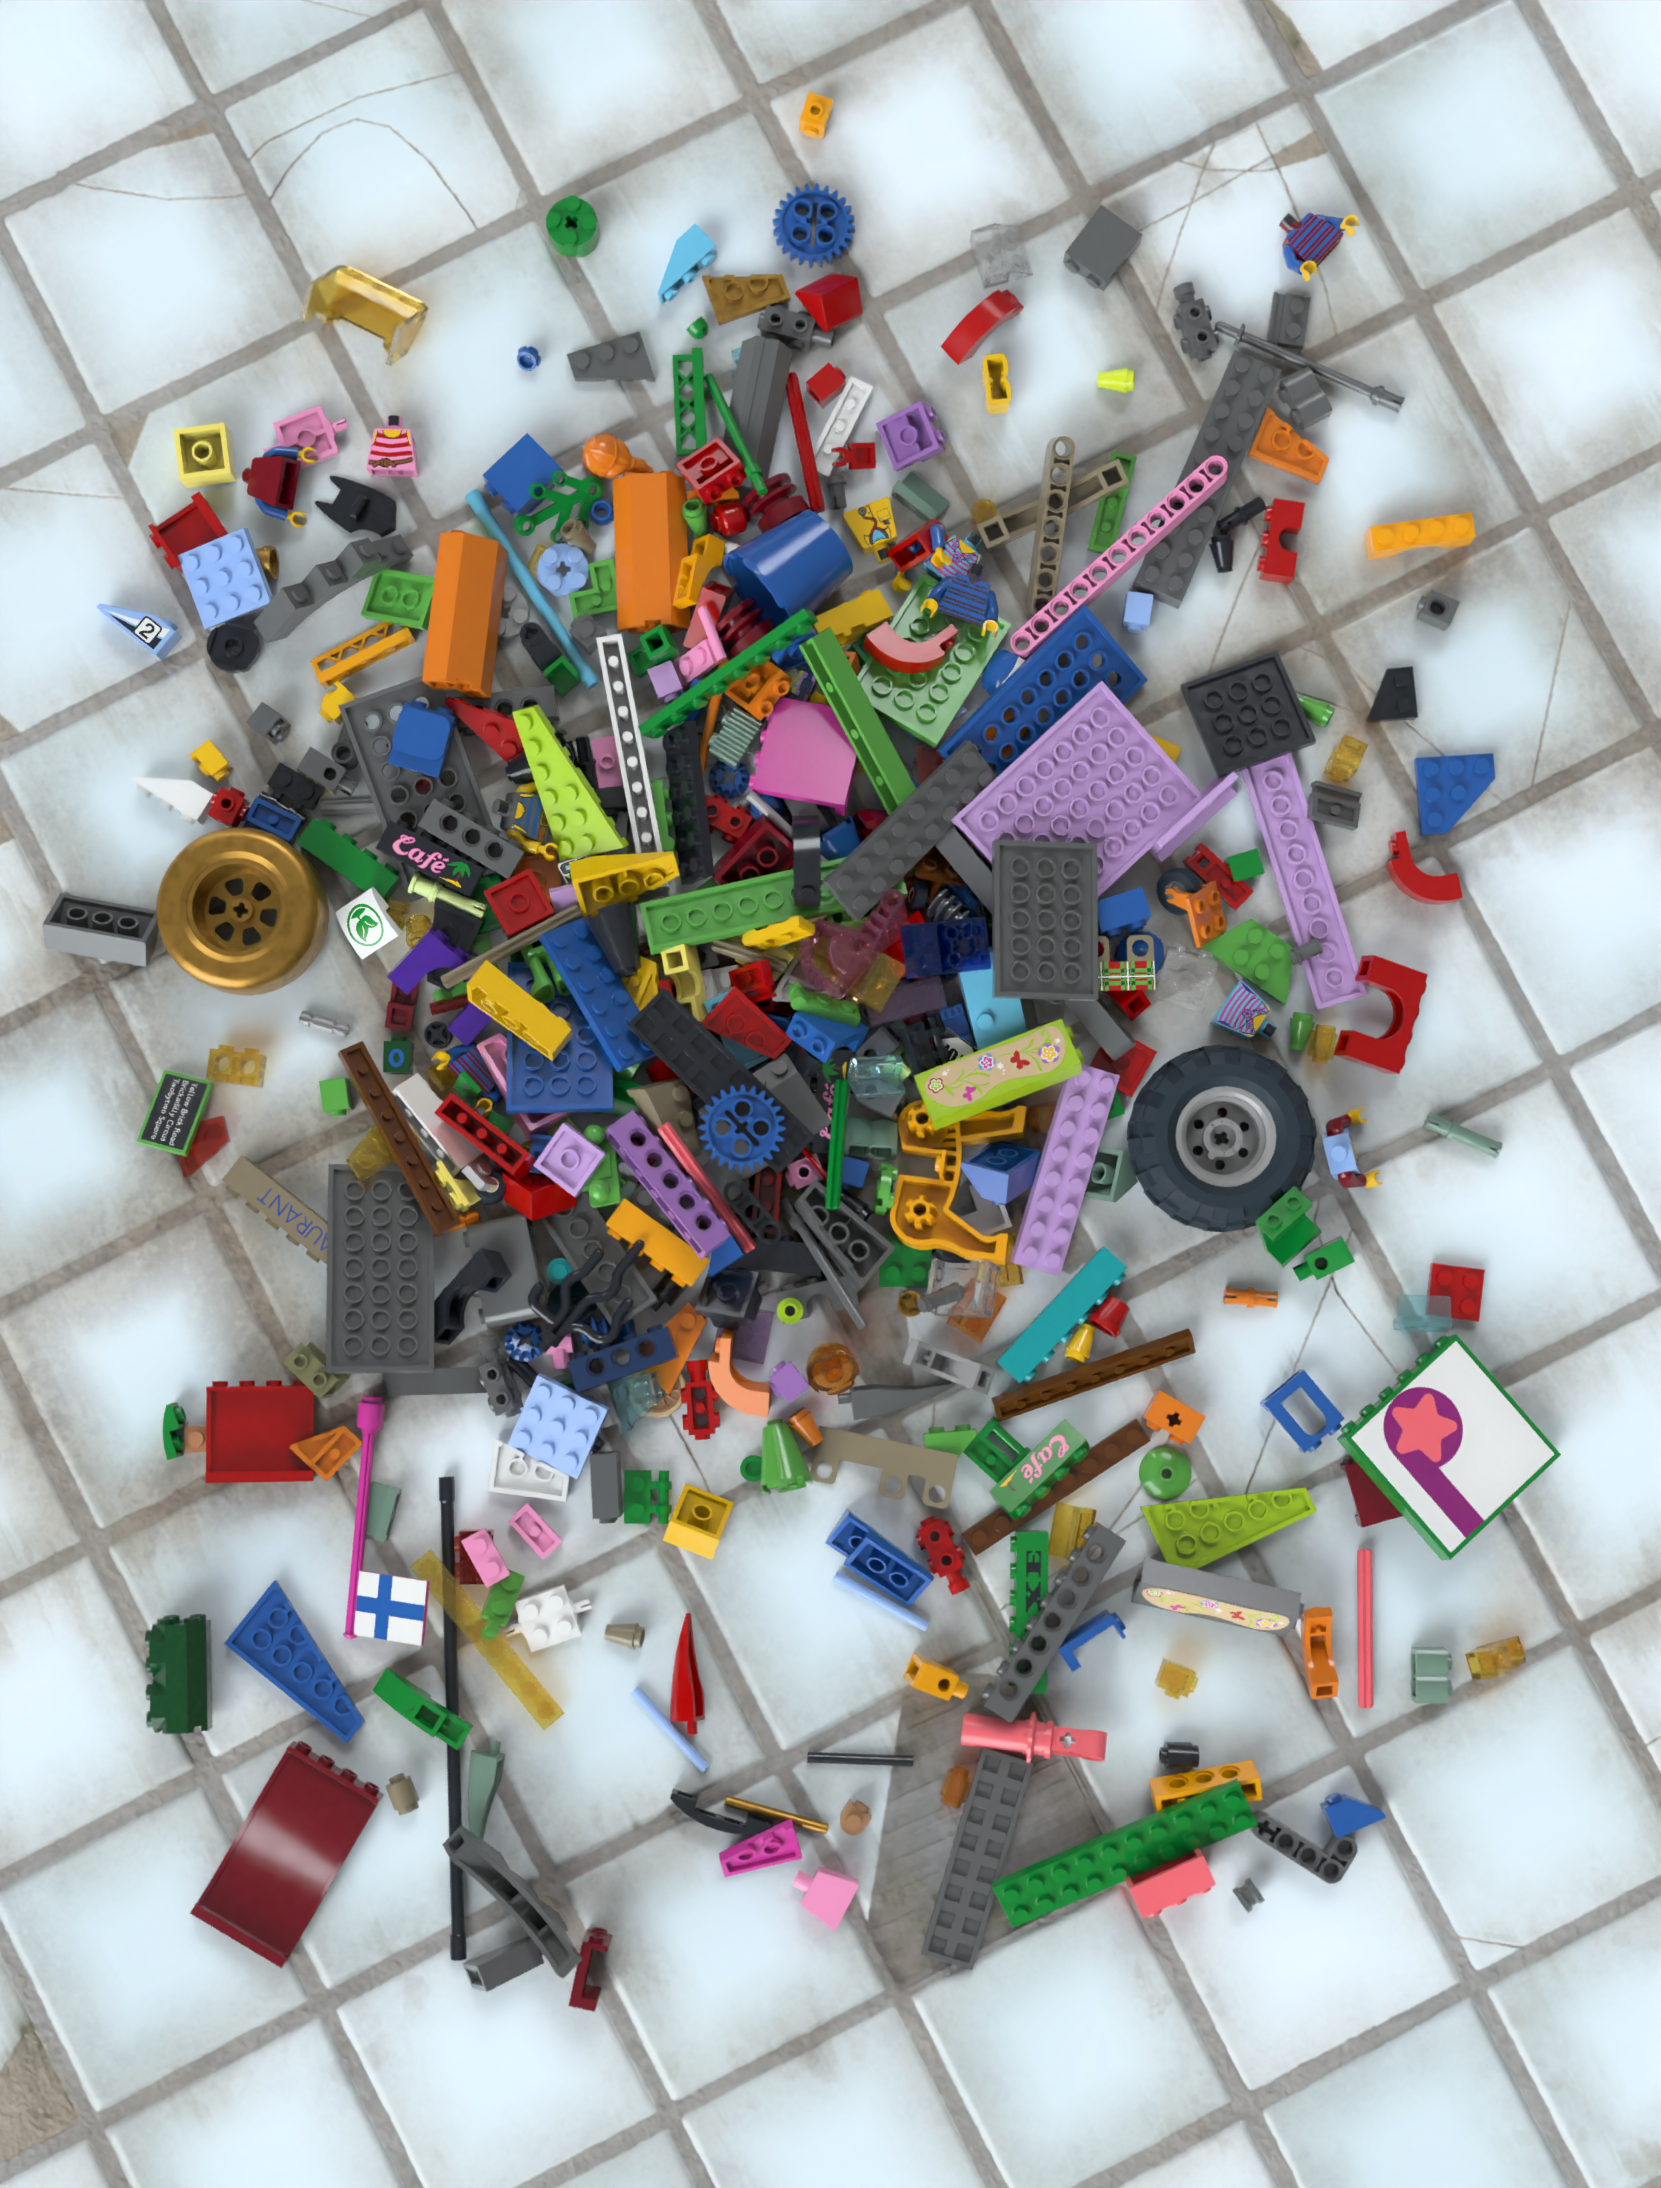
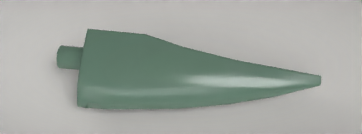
[468,1740,505,1840]

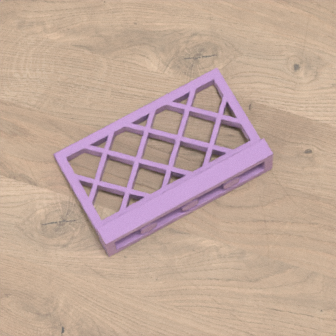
[1148,771,1238,864]

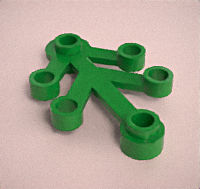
[513,470,604,544]

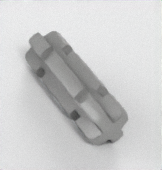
[299,1011,350,1038]

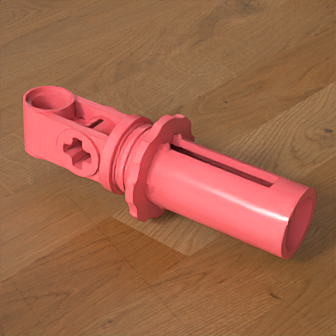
[961,1712,1108,1763]

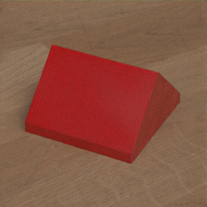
[794,273,863,333]

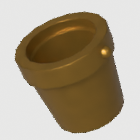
[256,545,279,580]

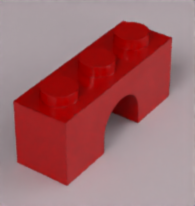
[1257,498,1305,584]

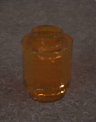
[940,1765,973,1808]

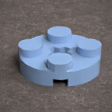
[536,543,589,597]

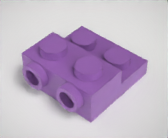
[876,401,947,472]

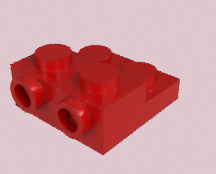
[676,437,747,504]

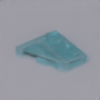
[610,1372,663,1432]

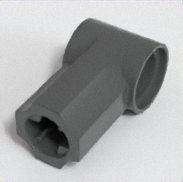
[331,721,368,771]

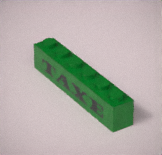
[1008,1530,1049,1694]

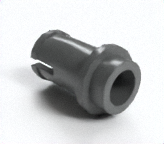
[826,475,847,510]
[1288,938,1323,965]

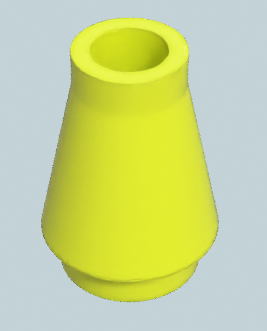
[1097,368,1135,394]

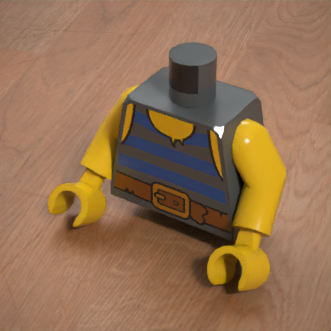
[492,782,558,861]

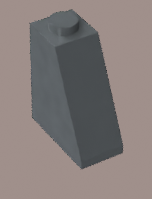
[463,1937,544,1992]

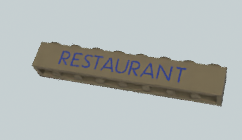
[222,1155,328,1270]

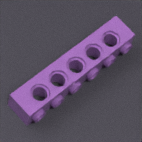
[605,1110,731,1260]

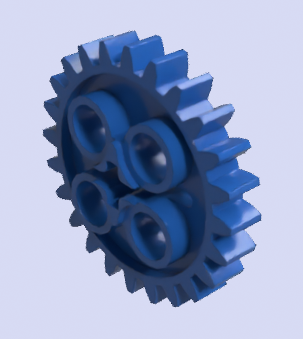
[773,183,855,268]
[699,1085,786,1172]

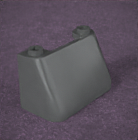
[463,1213,548,1328]

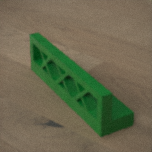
[672,348,707,457]

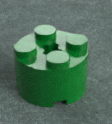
[546,195,600,258]

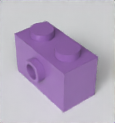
[769,1360,810,1403]

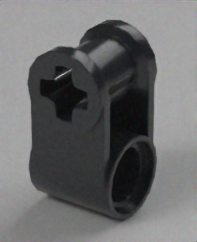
[520,622,562,674]

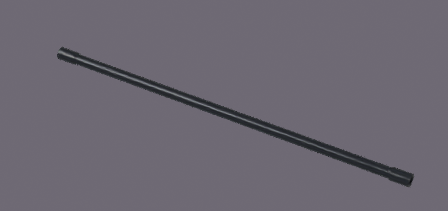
[439,1476,467,1961]

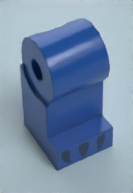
[938,1003,976,1048]

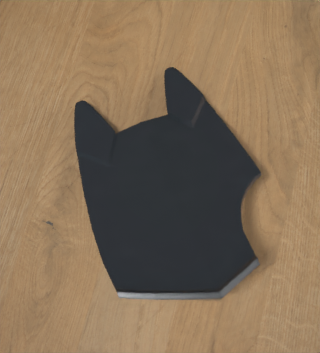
[315,476,396,537]

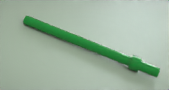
[704,373,768,496]

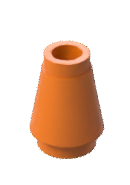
[788,1407,824,1448]

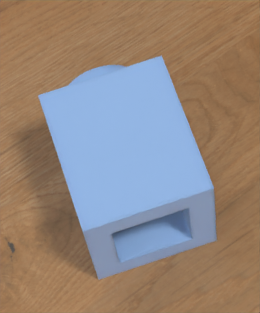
[1121,591,1153,633]

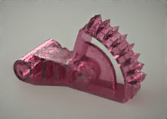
[800,889,909,999]

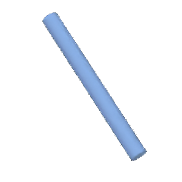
[832,1572,930,1631]
[631,1686,710,1772]

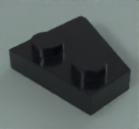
[1366,667,1418,723]

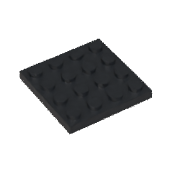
[1180,650,1316,779]

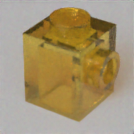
[1155,1658,1198,1699]

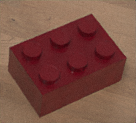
[713,814,793,885]

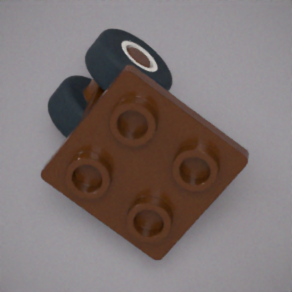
[906,845,965,912]

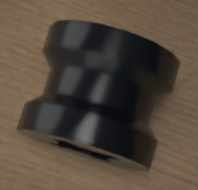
[424,1021,453,1049]

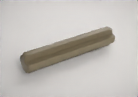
[712,939,788,974]

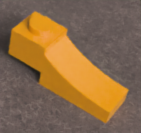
[673,534,725,609]

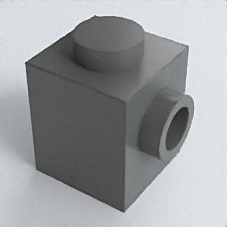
[569,612,607,655]

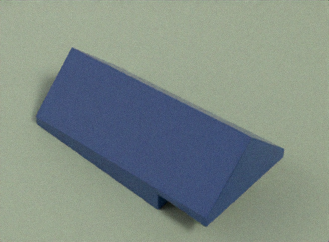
[825,1508,934,1607]

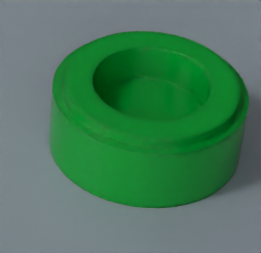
[740,1455,761,1482]

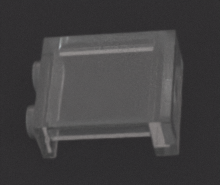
[925,1259,1000,1318]

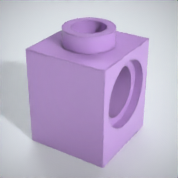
[647,660,683,704]

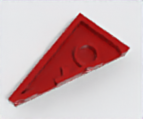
[445,696,524,763]

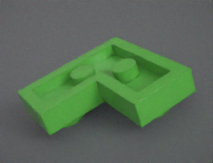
[568,558,617,619]

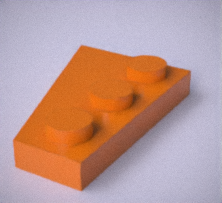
[1248,407,1329,485]
[641,1302,708,1396]

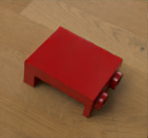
[148,492,229,574]

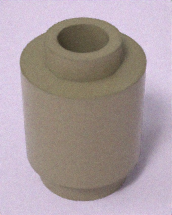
[385,1773,419,1816]

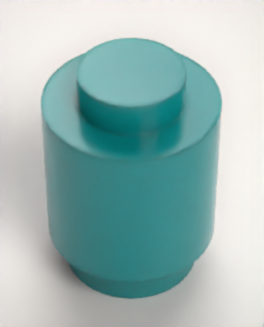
[547,1257,574,1284]

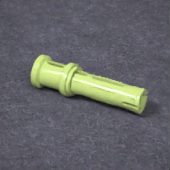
[408,871,488,920]

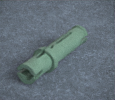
[1423,1112,1503,1158]

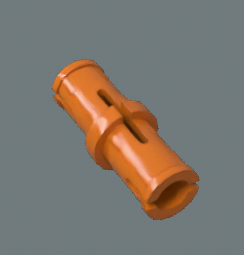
[1223,1287,1278,1308]

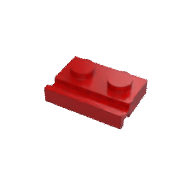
[728,959,777,1004]

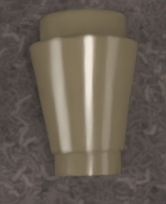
[560,518,597,555]
[605,1623,645,1650]

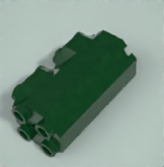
[145,1614,212,1734]

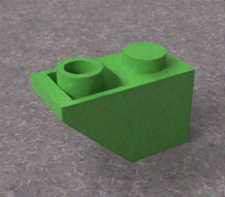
[923,1424,977,1457]

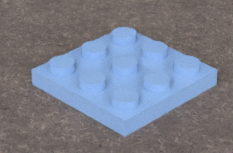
[178,528,273,629]
[508,1373,610,1479]

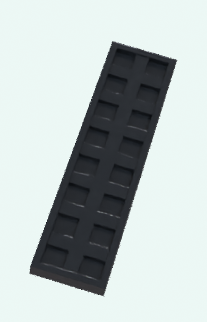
[627,988,816,1175]

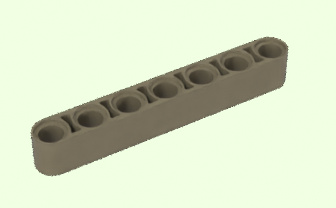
[1026,436,1075,616]

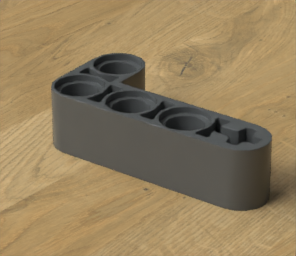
[1249,1811,1358,1884]

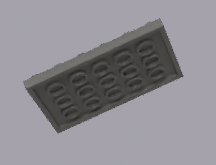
[992,840,1098,1001]

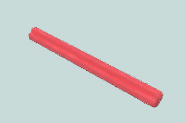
[658,1122,756,1253]
[1357,1549,1374,1708]

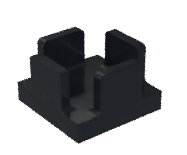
[694,1267,762,1331]

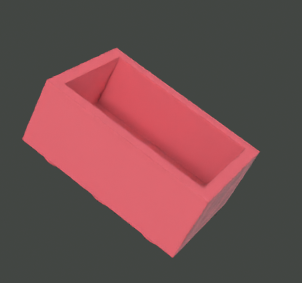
[1125,1848,1216,1918]

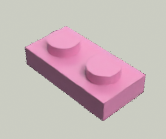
[508,1503,563,1560]
[461,1528,511,1588]

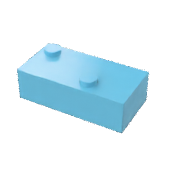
[953,946,1027,1050]

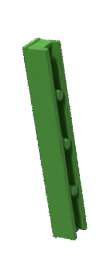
[799,627,916,815]

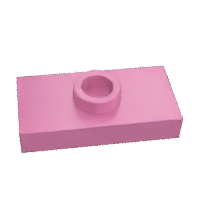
[590,736,624,788]

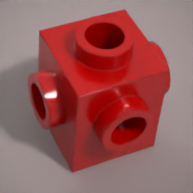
[207,787,250,828]

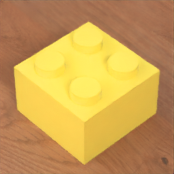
[173,423,237,489]

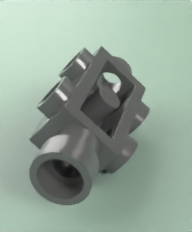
[1173,282,1219,362]
[757,305,836,351]
[477,1338,524,1418]

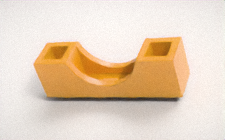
[1364,512,1476,560]

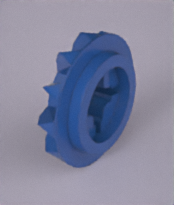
[709,761,750,799]
[504,1321,543,1362]

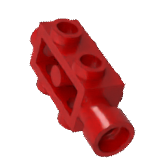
[705,795,754,845]
[680,1360,720,1440]
[915,1515,970,1595]

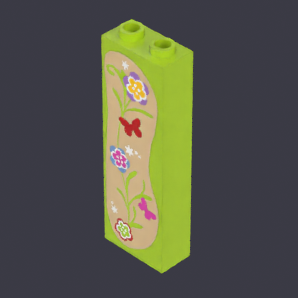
[914,1019,1085,1131]

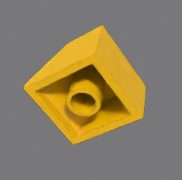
[663,1483,734,1560]

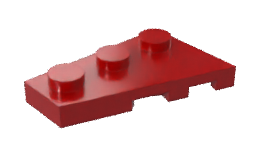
[700,986,793,1060]

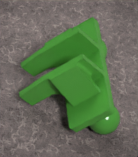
[581,1125,627,1208]

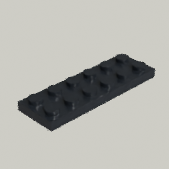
[662,721,715,885]

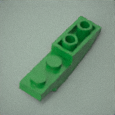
[373,1667,473,1750]

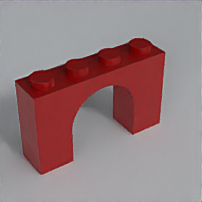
[1334,955,1428,1074]

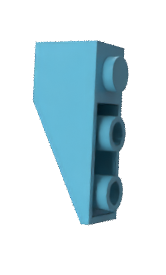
[658,224,717,305]

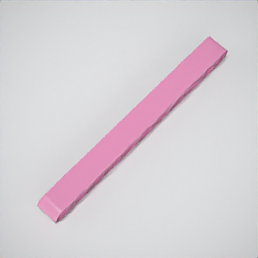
[1010,455,1228,660]

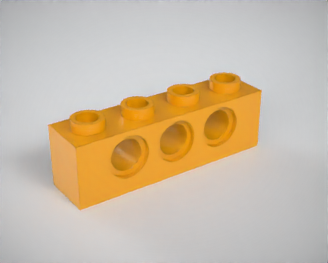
[1149,1760,1262,1812]

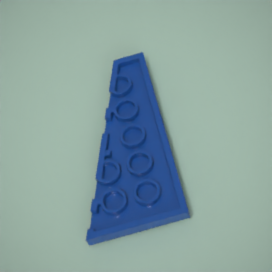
[224,1580,365,1743]

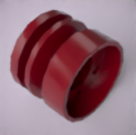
[743,473,811,534]
[715,598,778,658]

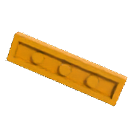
[310,622,416,689]

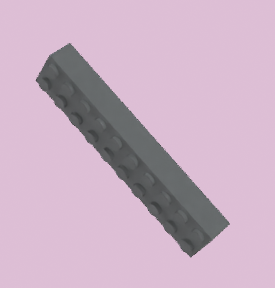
[1131,350,1282,609]

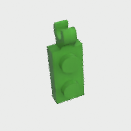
[480,1569,525,1641]

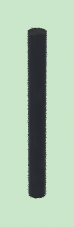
[807,1752,913,1767]

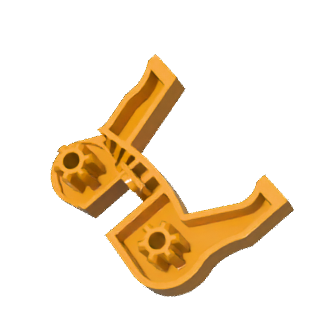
[890,1100,1027,1265]

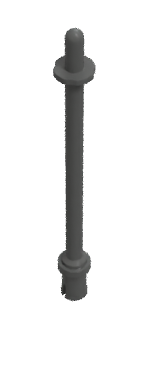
[1215,321,1405,413]

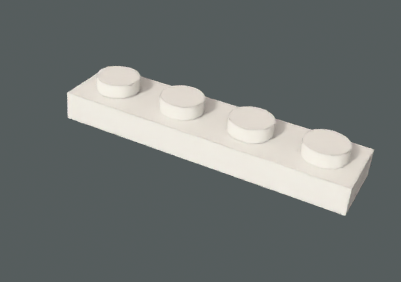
[813,376,873,479]

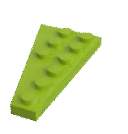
[512,705,629,861]
[1139,1487,1317,1569]

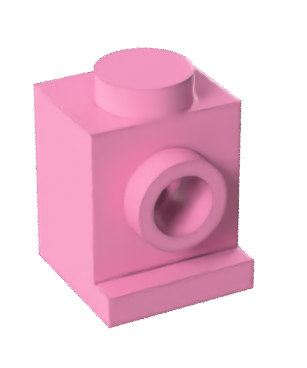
[784,1153,824,1190]

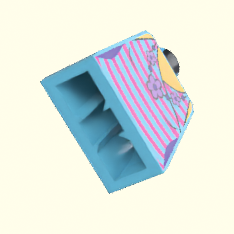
[923,532,983,595]
[1210,980,1277,1041]

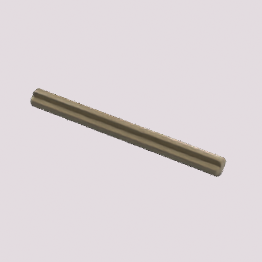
[441,904,582,988]

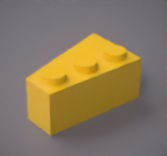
[813,588,893,649]

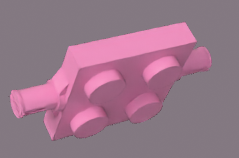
[264,405,349,470]

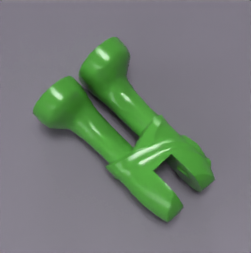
[520,940,571,1004]

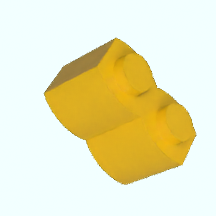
[981,353,1012,415]

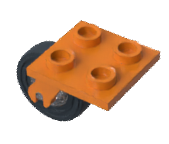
[1156,868,1227,948]

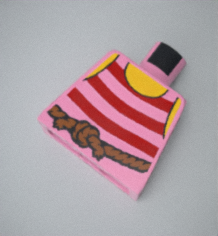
[366,415,419,477]

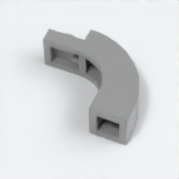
[902,1338,996,1395]

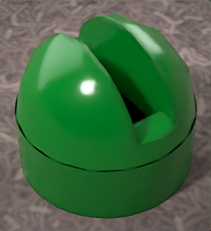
[686,316,709,340]

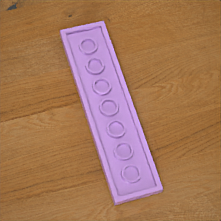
[1010,1064,1120,1276]

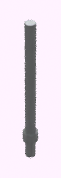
[780,1198,869,1331]

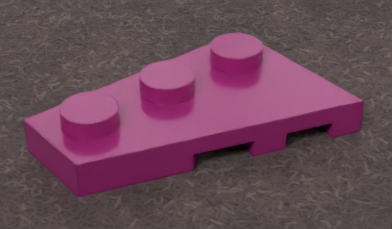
[719,1818,802,1877]

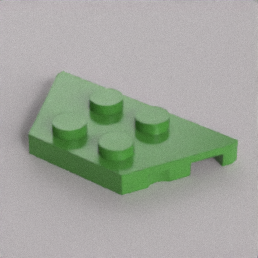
[1201,919,1292,1005]

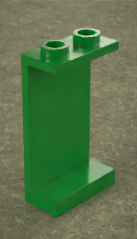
[1255,1186,1321,1268]

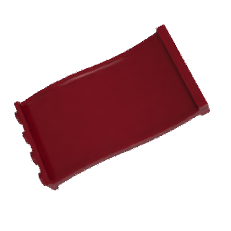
[190,1741,384,1968]

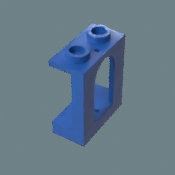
[1260,1369,1345,1453]
[1058,1609,1126,1672]

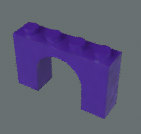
[387,927,493,1046]

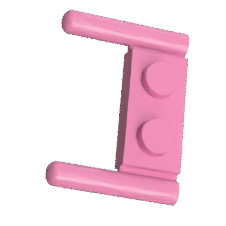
[672,606,727,688]

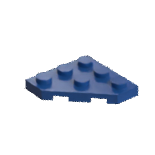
[1414,753,1495,836]

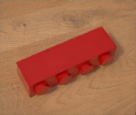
[434,1093,537,1181]

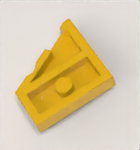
[621,956,660,1011]

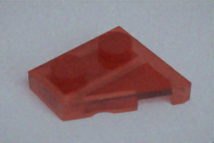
[178,1116,231,1178]

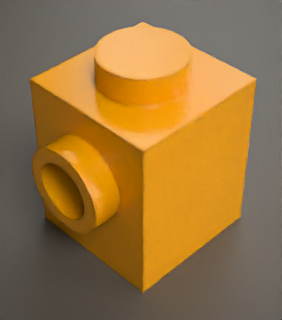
[799,92,833,138]

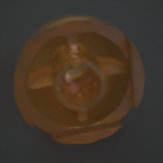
[806,1342,859,1395]

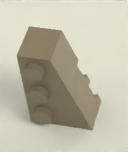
[626,1078,701,1161]

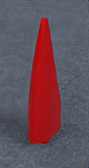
[670,1613,705,1735]

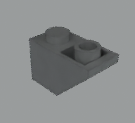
[246,702,291,746]

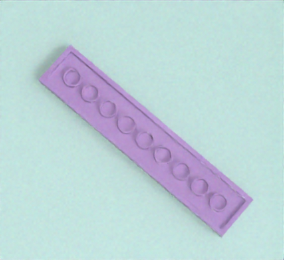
[1241,753,1367,1011]

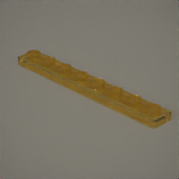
[410,1549,564,1730]

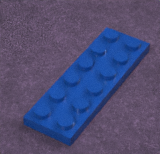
[539,917,656,1072]

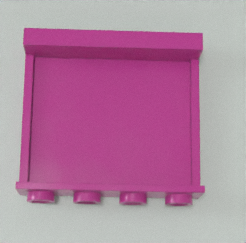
[749,697,859,816]

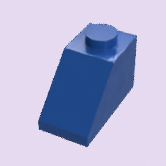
[1320,1793,1386,1839]

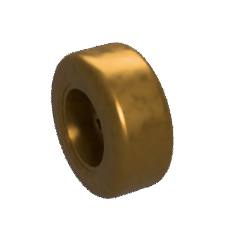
[156,827,329,995]

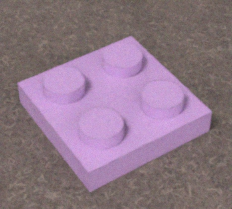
[533,1122,607,1197]

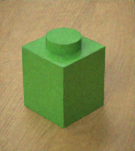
[319,1077,353,1117]

